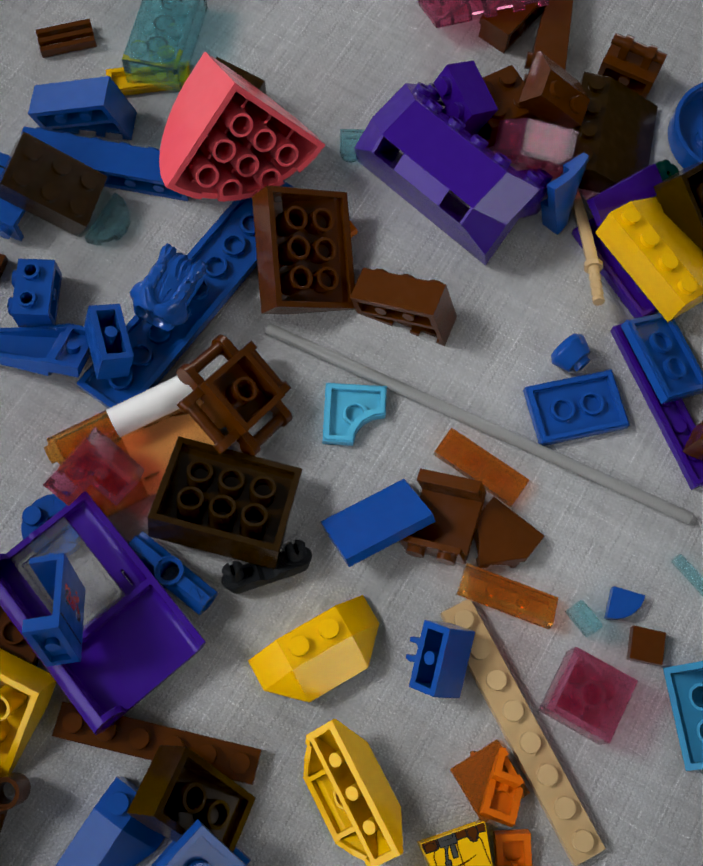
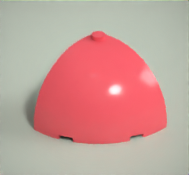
[159,52,325,202]

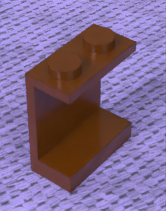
[399,468,487,566]

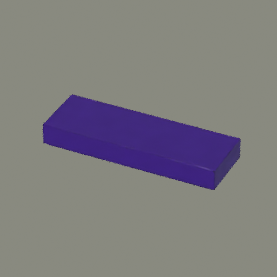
[586,164,662,227]

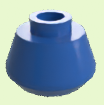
[551,333,591,372]

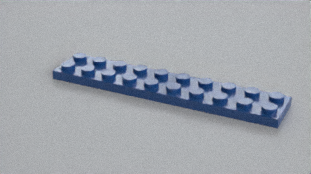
[76,180,295,408]

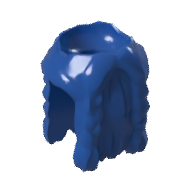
[129,243,207,332]

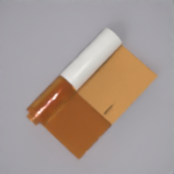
[44,376,215,518]

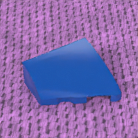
[541,152,589,235]

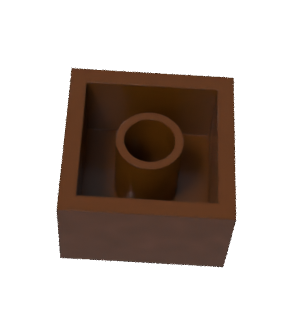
[477,65,538,148]

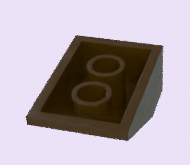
[653,161,703,251]
[127,745,256,852]

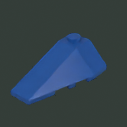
[56,777,166,866]

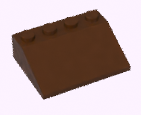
[252,185,355,314]

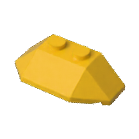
[248,595,379,703]
[303,719,403,866]

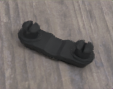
[221,540,312,594]

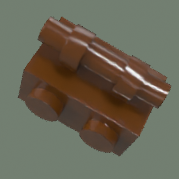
[598,33,668,98]

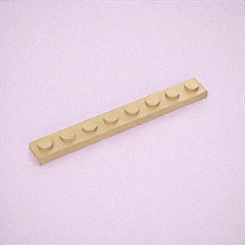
[440,598,606,866]

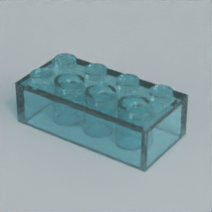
[122,0,208,92]

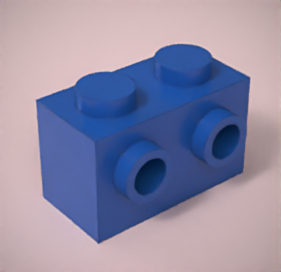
[8,259,62,327]

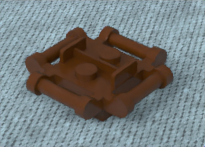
[176,334,293,456]

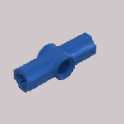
[129,531,218,616]

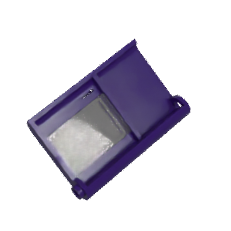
[0,490,206,735]

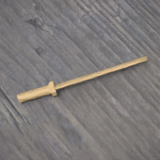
[572,189,605,306]

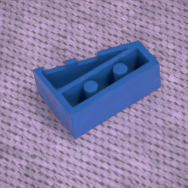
[28,76,137,140]

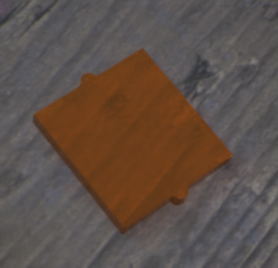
[450,739,530,823]

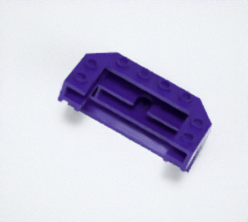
[354,82,553,266]

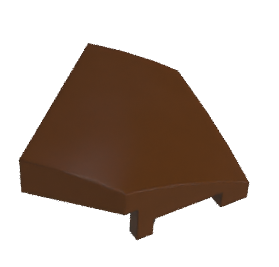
[474,497,544,568]

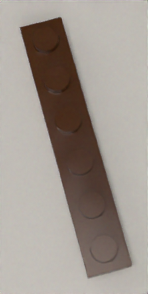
[52,701,262,785]

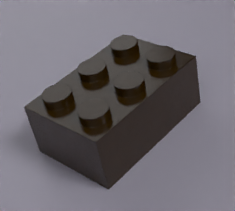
[0,131,108,236]

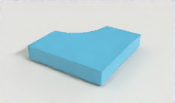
[322,383,387,446]

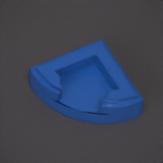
[604,586,645,620]

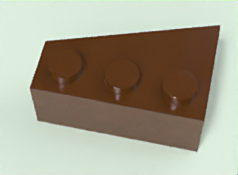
[350,268,457,346]

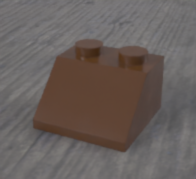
[518,51,590,132]

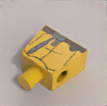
[417,820,493,866]

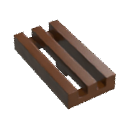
[36,18,97,58]

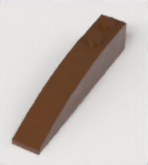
[523,0,573,83]

